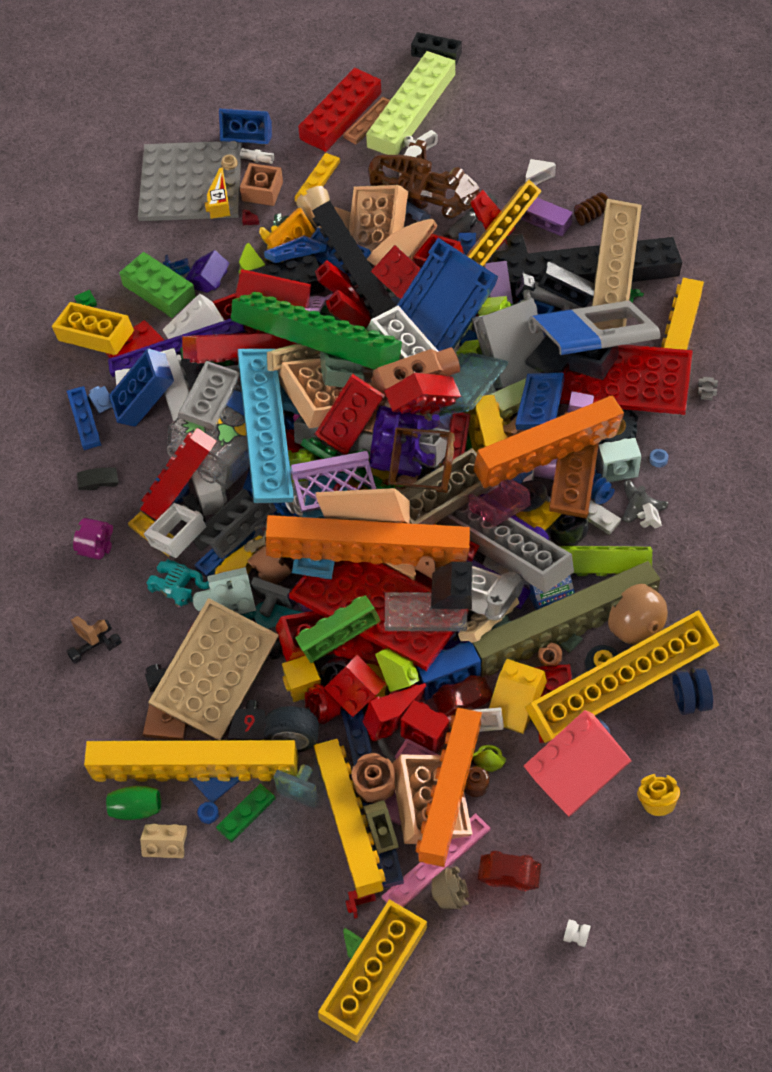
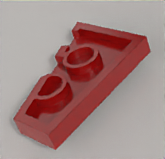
[470,190,515,251]
[105,320,164,358]

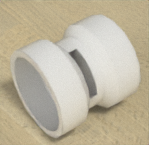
[563,919,591,947]

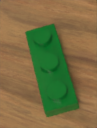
[216,783,276,843]

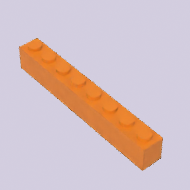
[415,707,482,867]

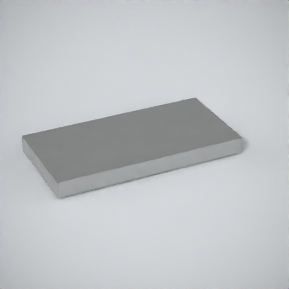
[178,361,240,430]

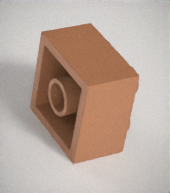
[240,163,283,206]

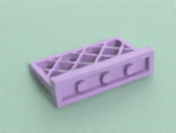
[290,451,376,513]

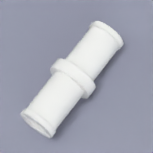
[240,148,274,164]

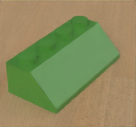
[295,595,381,663]

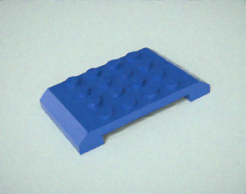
[396,238,498,351]

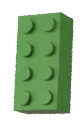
[119,252,196,318]

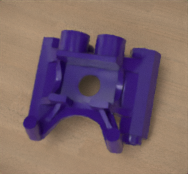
[370,405,440,477]

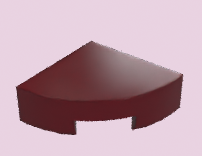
[242,210,260,226]

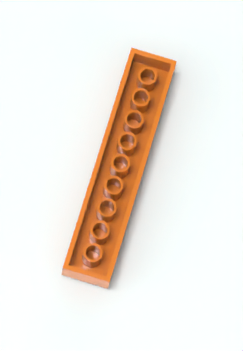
[266,515,470,567]

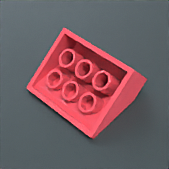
[524,710,632,816]

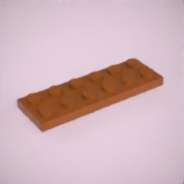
[549,412,599,519]

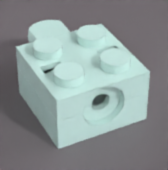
[193,567,256,614]

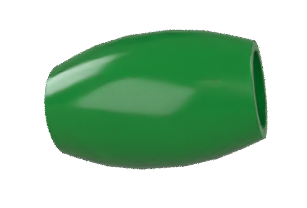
[106,786,161,820]

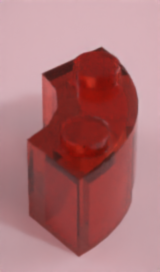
[433,675,493,717]
[477,851,542,891]

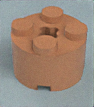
[247,545,292,585]
[352,753,396,803]

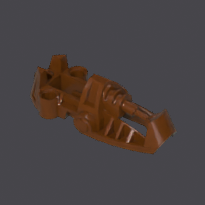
[368,155,480,219]

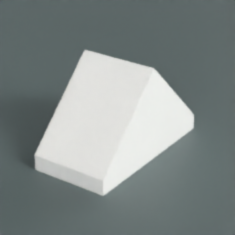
[525,159,556,185]

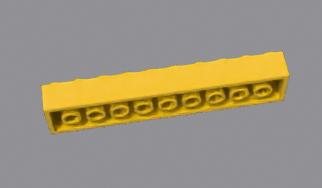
[525,610,719,743]
[84,740,298,782]

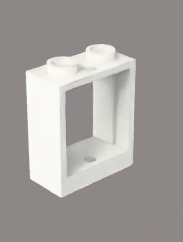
[144,503,206,558]

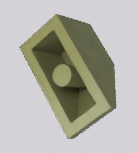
[363,800,399,854]

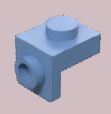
[88,386,112,414]

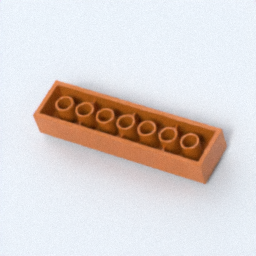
[473,395,624,489]

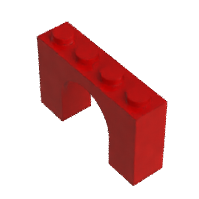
[315,260,371,328]

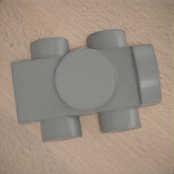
[698,377,718,400]

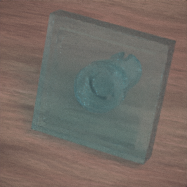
[274,764,318,809]

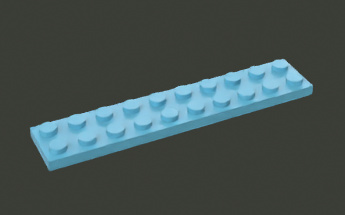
[237,349,294,503]

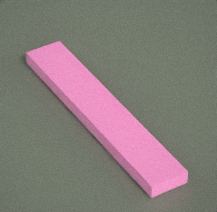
[382,814,490,907]

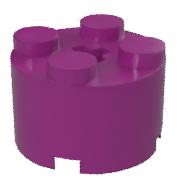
[73,518,113,560]

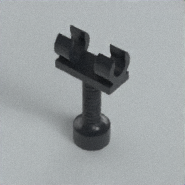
[66,620,122,664]

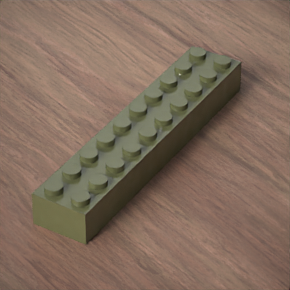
[472,561,660,677]

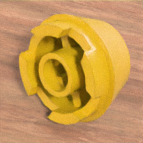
[637,774,680,816]

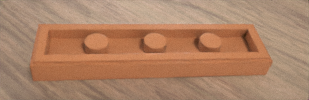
[343,97,390,145]

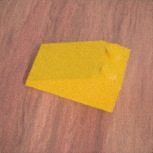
[489,659,547,734]

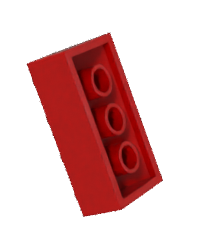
[235,269,311,308]

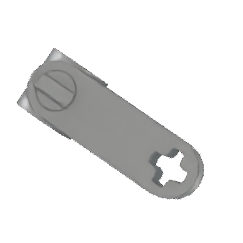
[485,571,524,620]

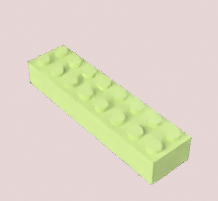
[366,51,455,155]

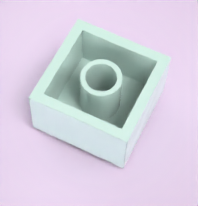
[596,438,641,482]

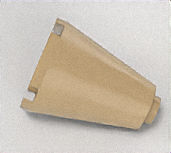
[296,186,330,229]

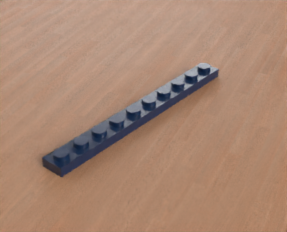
[341,706,404,889]

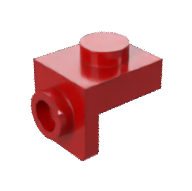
[345,890,376,919]

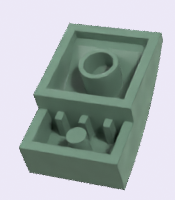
[320,351,365,388]

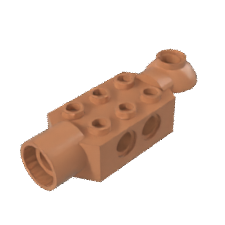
[371,347,460,408]

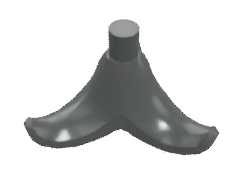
[622,479,668,523]

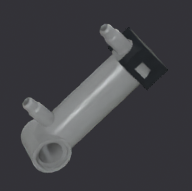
[515,273,580,311]

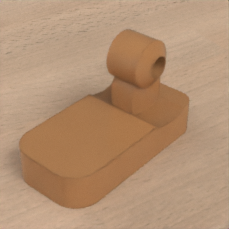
[70,616,108,646]

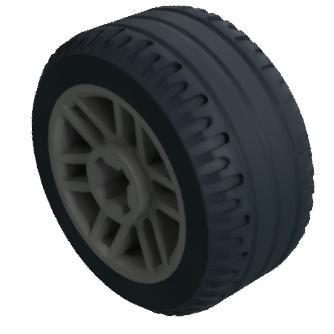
[264,706,319,752]

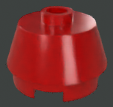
[304,684,341,724]

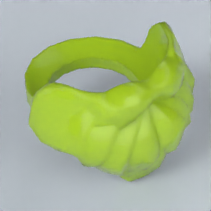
[473,745,506,772]

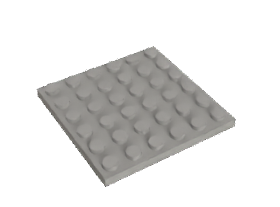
[138,141,242,221]

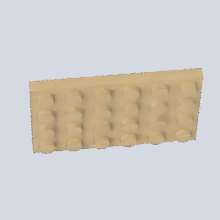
[148,598,279,741]

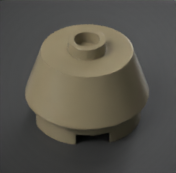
[431,866,469,909]

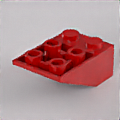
[363,683,426,742]

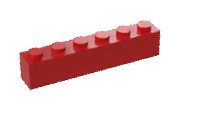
[140,428,216,520]

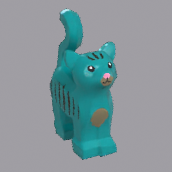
[146,559,210,608]

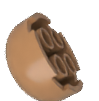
[608,584,668,645]

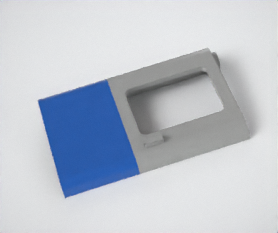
[528,301,661,355]

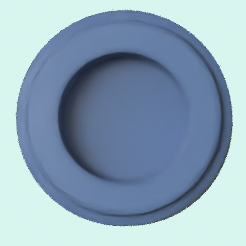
[649,449,668,467]

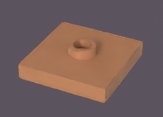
[143,704,187,741]

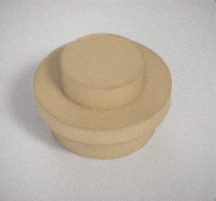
[221,154,238,170]

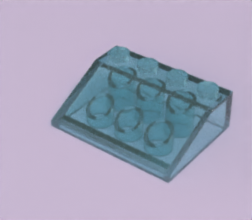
[432,352,509,416]

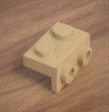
[140,824,187,858]

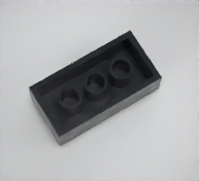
[249,254,325,295]

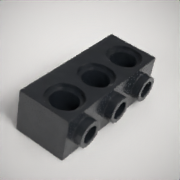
[411,32,462,65]

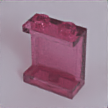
[468,479,531,526]

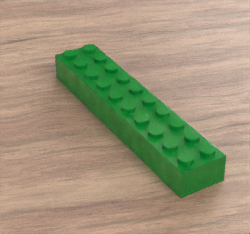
[231,292,402,370]

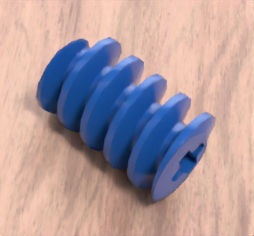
[591,469,615,504]

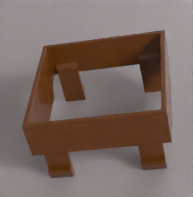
[388,428,455,493]

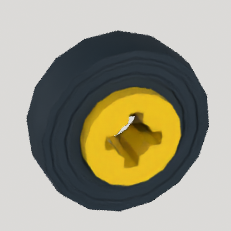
[585,645,619,672]

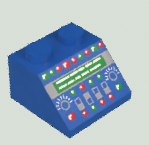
[529,575,575,610]

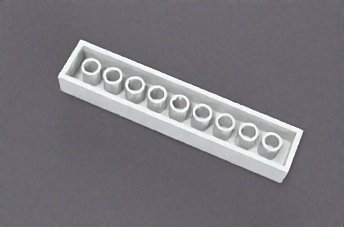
[162,348,227,516]

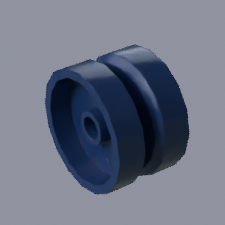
[672,666,713,715]

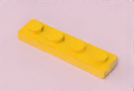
[294,153,340,202]

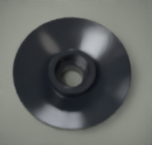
[509,480,547,512]

